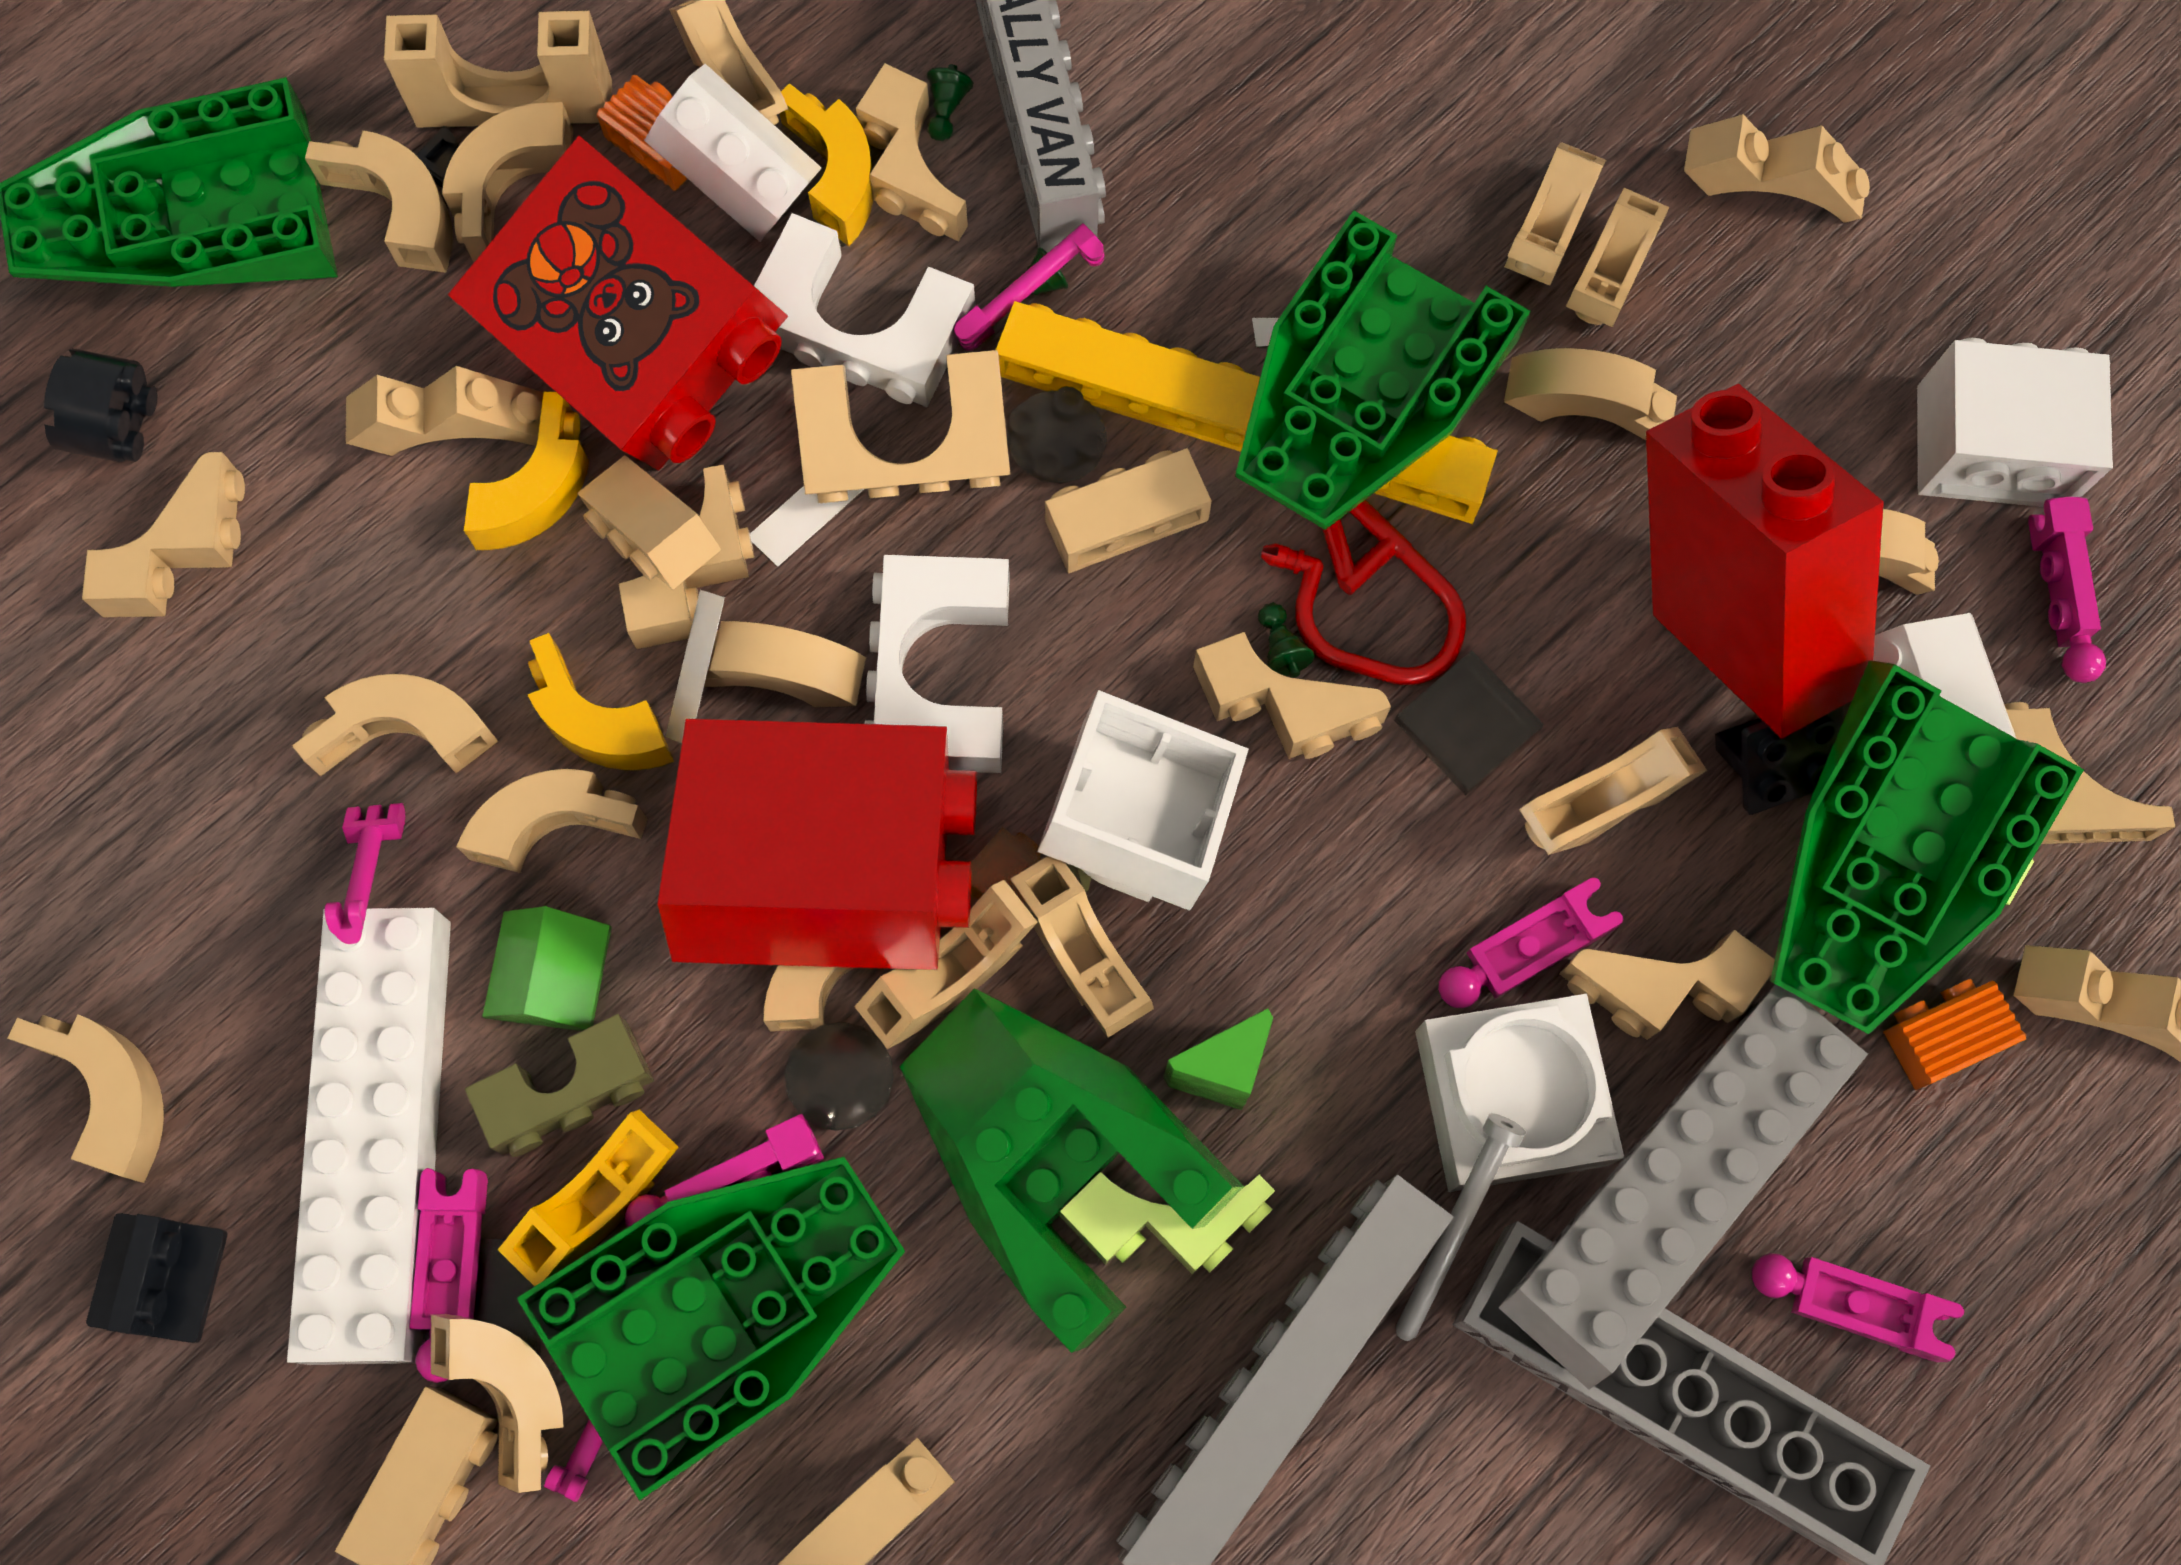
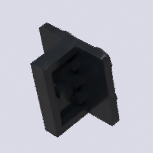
[1715,705,1844,815]
[86,1213,228,1343]

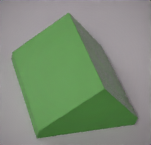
[482,906,612,1031]
[1163,1008,1273,1110]

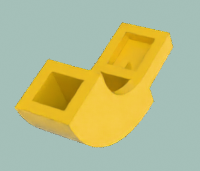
[780,83,873,246]
[464,391,589,550]
[528,633,674,770]
[498,1109,679,1286]

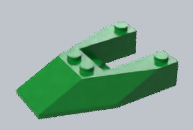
[899,988,1244,1353]

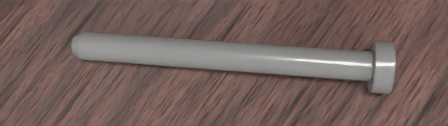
[1396,1114,1526,1341]

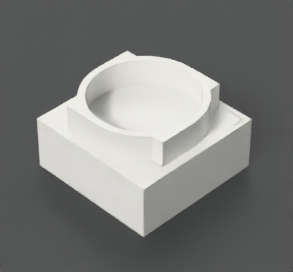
[1037,690,1249,911]
[1415,994,1624,1192]

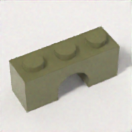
[464,1014,655,1157]

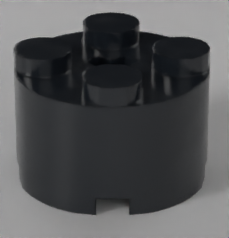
[44,348,158,462]

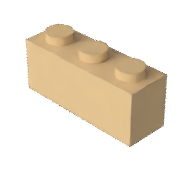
[1045,448,1212,574]
[577,455,721,590]
[335,1387,498,1565]

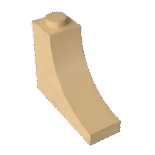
[2004,702,2175,844]

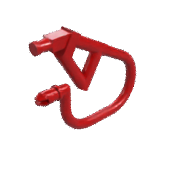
[1261,499,1466,685]

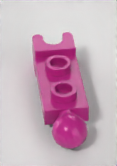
[2028,497,2106,683]
[1438,877,1623,1008]
[625,1114,824,1228]
[410,1168,488,1383]
[1752,1253,1964,1362]

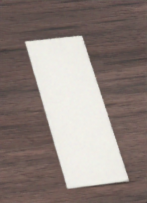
[750,486,864,566]
[665,590,725,743]

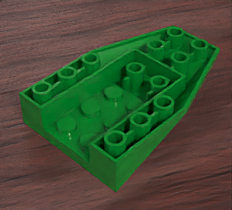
[0,77,338,287]
[1235,210,1531,530]
[1770,660,2084,1034]
[517,1157,905,1502]

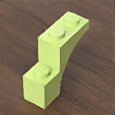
[1060,1172,1275,1274]

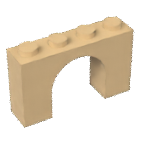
[384,11,612,128]
[791,350,1010,503]

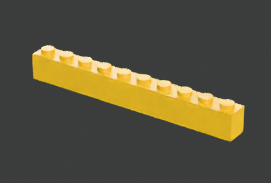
[996,301,1498,524]

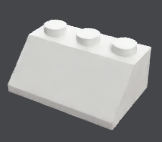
[644,64,821,242]
[1873,613,2016,738]

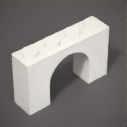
[754,213,976,407]
[864,555,1010,773]

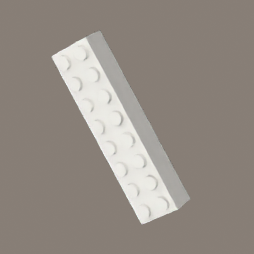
[287,908,451,1365]

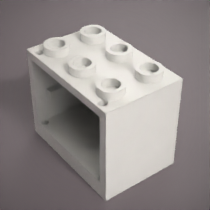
[1917,338,2113,507]

